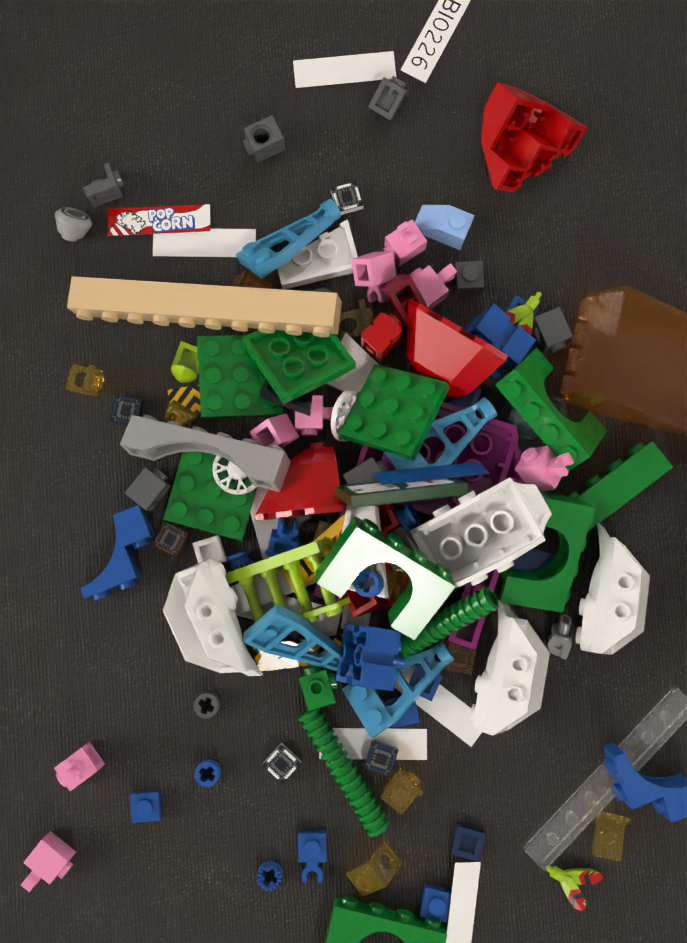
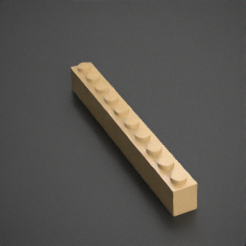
[67,276,342,337]

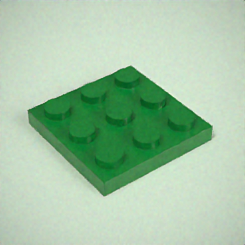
[242,330,356,405]
[197,335,283,419]
[339,364,450,461]
[163,451,257,541]

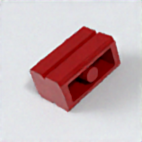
[361,312,402,364]

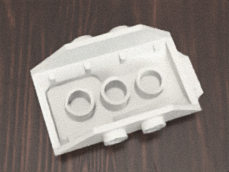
[410,478,552,588]
[576,523,650,655]
[163,559,263,676]
[470,600,550,736]

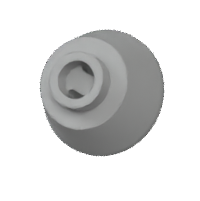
[55,207,92,241]

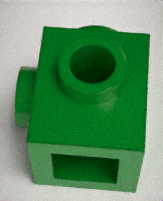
[299,665,338,711]

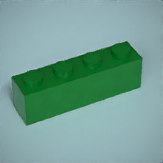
[567,441,673,531]

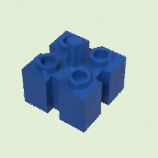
[464,304,536,379]
[336,624,405,691]

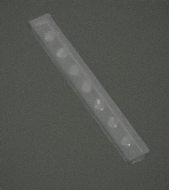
[523,686,687,872]

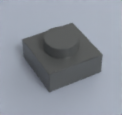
[455,261,484,291]

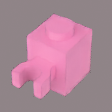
[383,220,427,267]
[351,252,396,303]
[409,263,457,309]
[295,395,334,436]
[250,414,299,448]
[515,445,574,491]
[54,742,105,791]
[21,831,76,892]

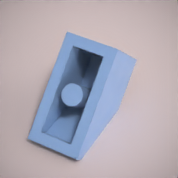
[415,205,475,250]

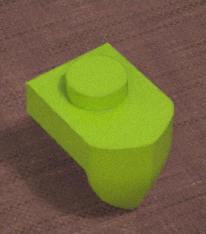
[171,341,199,383]

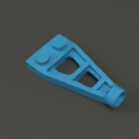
[236,199,341,279]
[383,397,497,470]
[243,604,344,671]
[342,641,455,738]

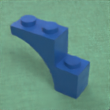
[80,505,156,601]
[603,743,687,823]

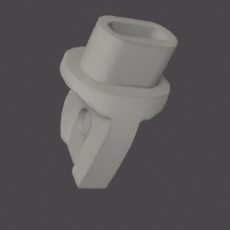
[548,614,572,660]

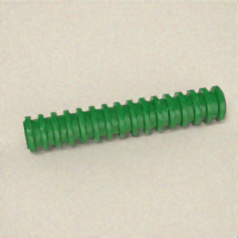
[398,586,499,658]
[298,708,390,837]

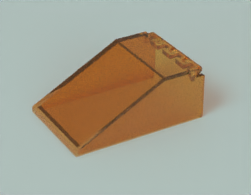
[559,285,687,436]

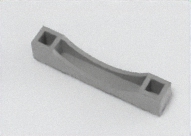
[120,415,291,492]

